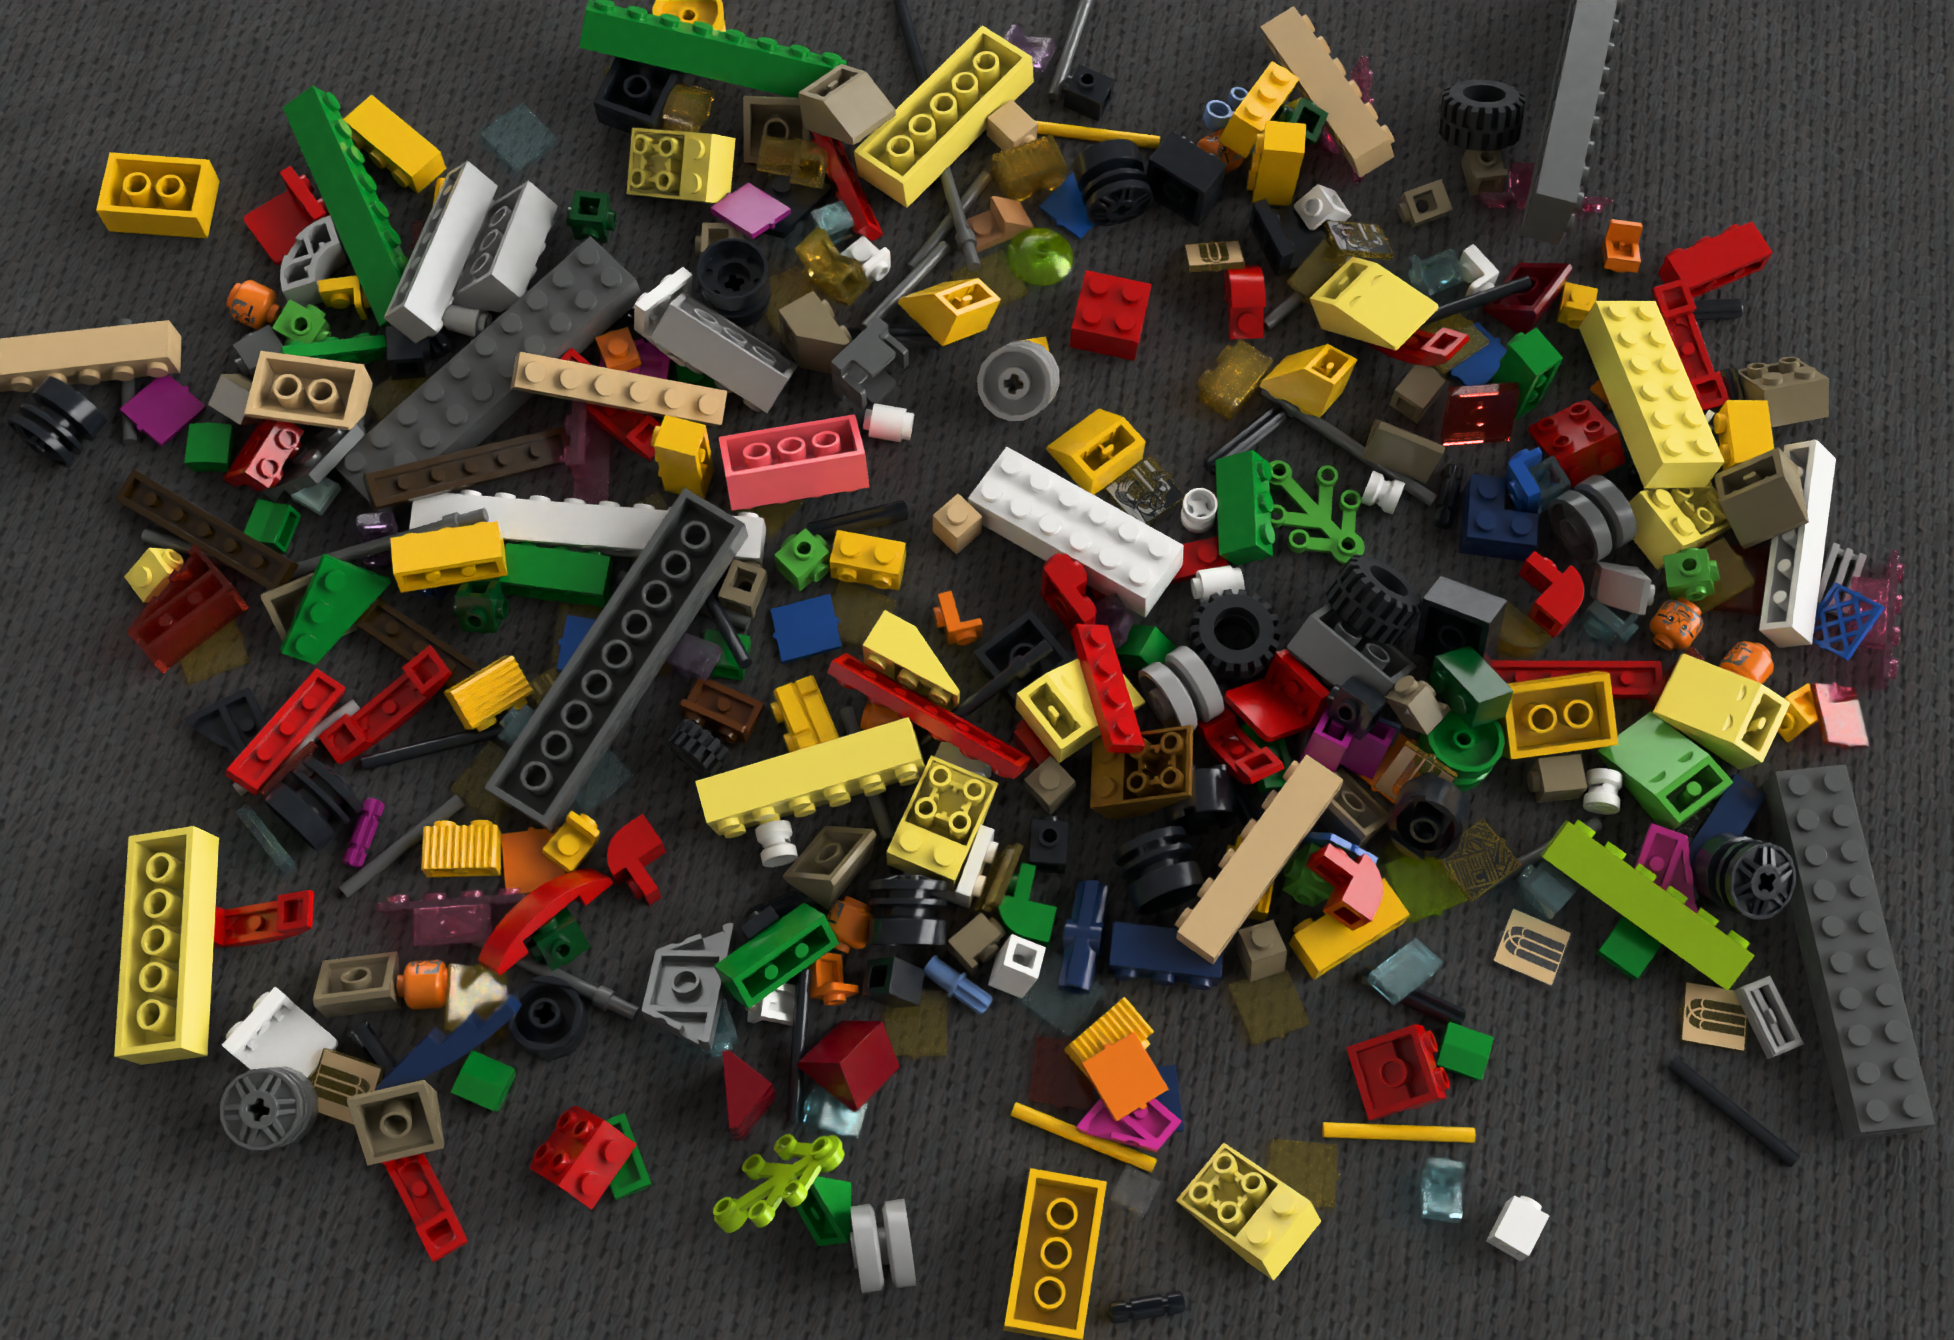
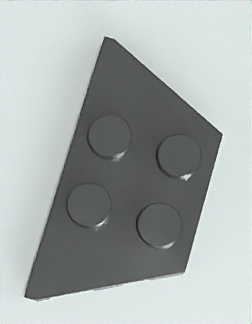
[262,417,366,501]
[641,923,736,1051]

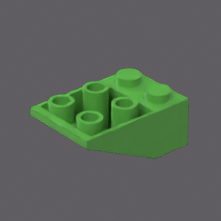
[1596,712,1733,831]

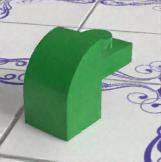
[997,863,1057,951]

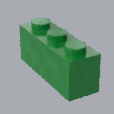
[1488,327,1563,422]
[1215,450,1275,566]
[499,541,615,608]
[714,903,839,1009]

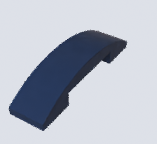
[1689,774,1766,902]

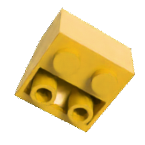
[898,278,1001,346]
[1259,344,1358,418]
[1046,408,1146,495]

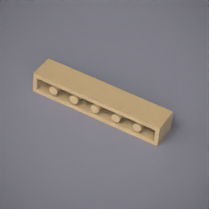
[1260,6,1395,177]
[0,320,181,392]
[510,352,727,427]
[1175,754,1343,965]

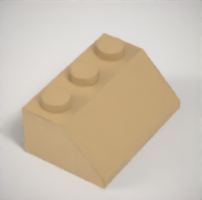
[244,351,373,430]

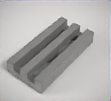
[1817,543,1867,617]
[1734,976,1804,1059]

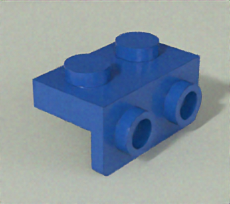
[1506,447,1542,514]

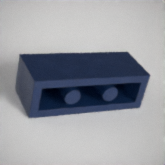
[1107,921,1223,990]

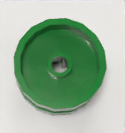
[1414,703,1505,792]

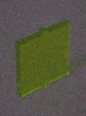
[1384,856,1467,924]

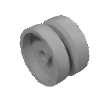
[977,340,1060,421]
[1138,646,1224,731]
[850,1199,916,1294]

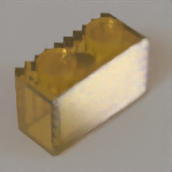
[991,134,1068,201]
[1197,339,1273,421]

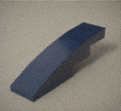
[375,994,522,1090]

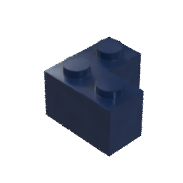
[1459,474,1539,561]

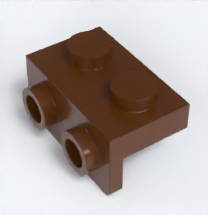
[679,675,765,744]

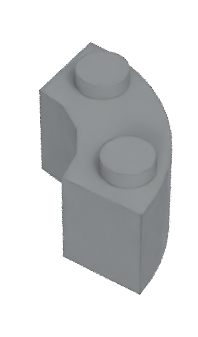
[280,215,348,308]

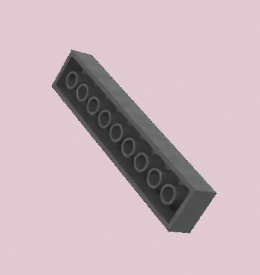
[1520,0,1623,245]
[335,236,642,524]
[484,488,748,833]
[1762,765,1935,1141]

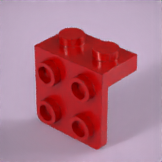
[244,166,330,265]
[1528,400,1626,492]
[1224,649,1330,742]
[530,1105,637,1210]

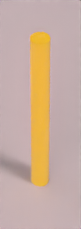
[1034,120,1160,149]
[1010,1102,1157,1173]
[1322,1122,1476,1143]

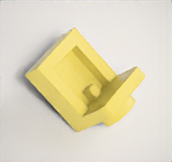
[124,548,191,603]

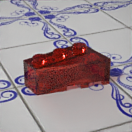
[126,544,249,674]

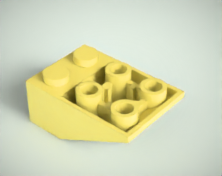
[626,128,736,204]
[1310,257,1439,351]
[1629,481,1731,570]
[863,610,960,711]
[1653,653,1790,770]
[1015,659,1145,763]
[886,755,998,892]
[1176,1143,1321,1281]

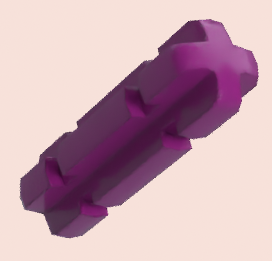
[342,798,385,869]

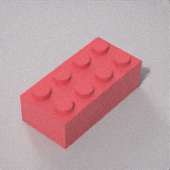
[718,414,869,511]

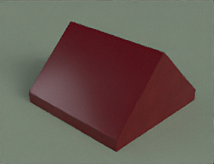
[1483,262,1572,334]
[797,1020,900,1113]
[722,1050,776,1141]

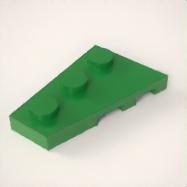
[279,333,387,365]
[280,554,391,665]

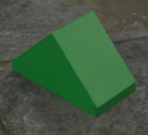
[1112,624,1177,671]
[796,1176,851,1246]

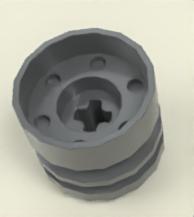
[220,1067,318,1151]

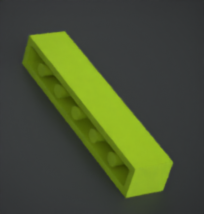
[1540,819,1755,991]

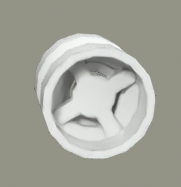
[1361,471,1405,515]
[1181,488,1218,533]
[1583,768,1623,815]
[755,820,798,867]

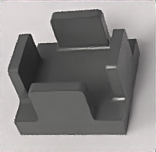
[831,317,909,409]

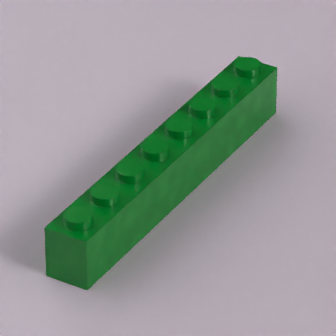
[579,0,847,98]
[282,86,409,329]

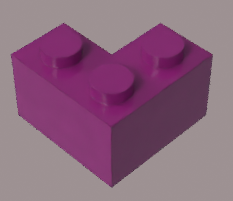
[1299,704,1397,779]

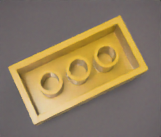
[1003,1168,1107,1340]

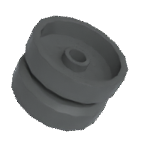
[1548,475,1637,565]

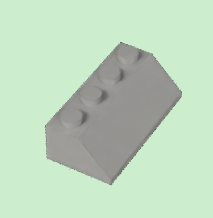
[452,180,558,313]
[650,291,798,413]

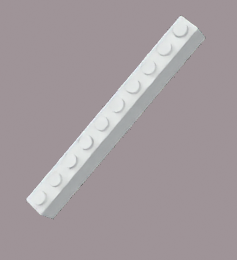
[409,490,766,566]

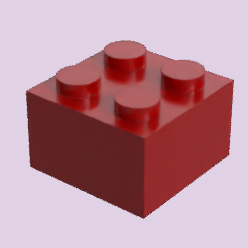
[1069,270,1152,361]

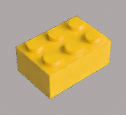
[96,152,220,239]
[1498,671,1619,760]

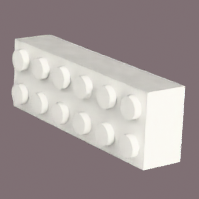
[968,447,1184,618]

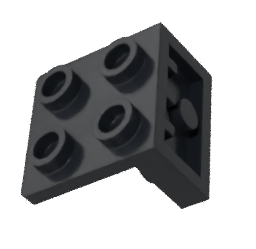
[1249,198,1336,277]

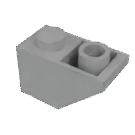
[1590,562,1655,615]

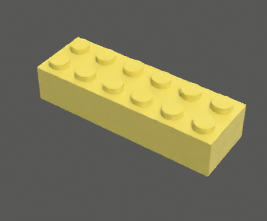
[854,26,1034,208]
[1579,301,1724,489]
[695,717,926,838]
[114,826,219,1065]

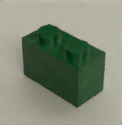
[1427,645,1514,729]

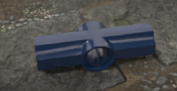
[1058,880,1110,996]

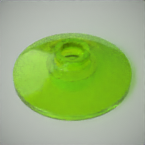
[1007,227,1073,286]

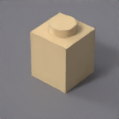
[987,99,1038,160]
[933,494,982,555]

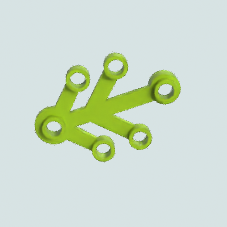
[713,1134,845,1233]

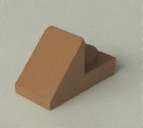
[966,196,1034,253]

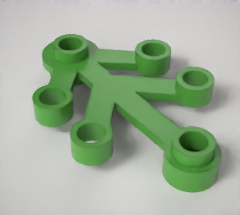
[1269,460,1365,564]

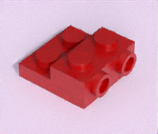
[222,420,304,491]
[1040,553,1097,636]
[1346,1024,1450,1121]

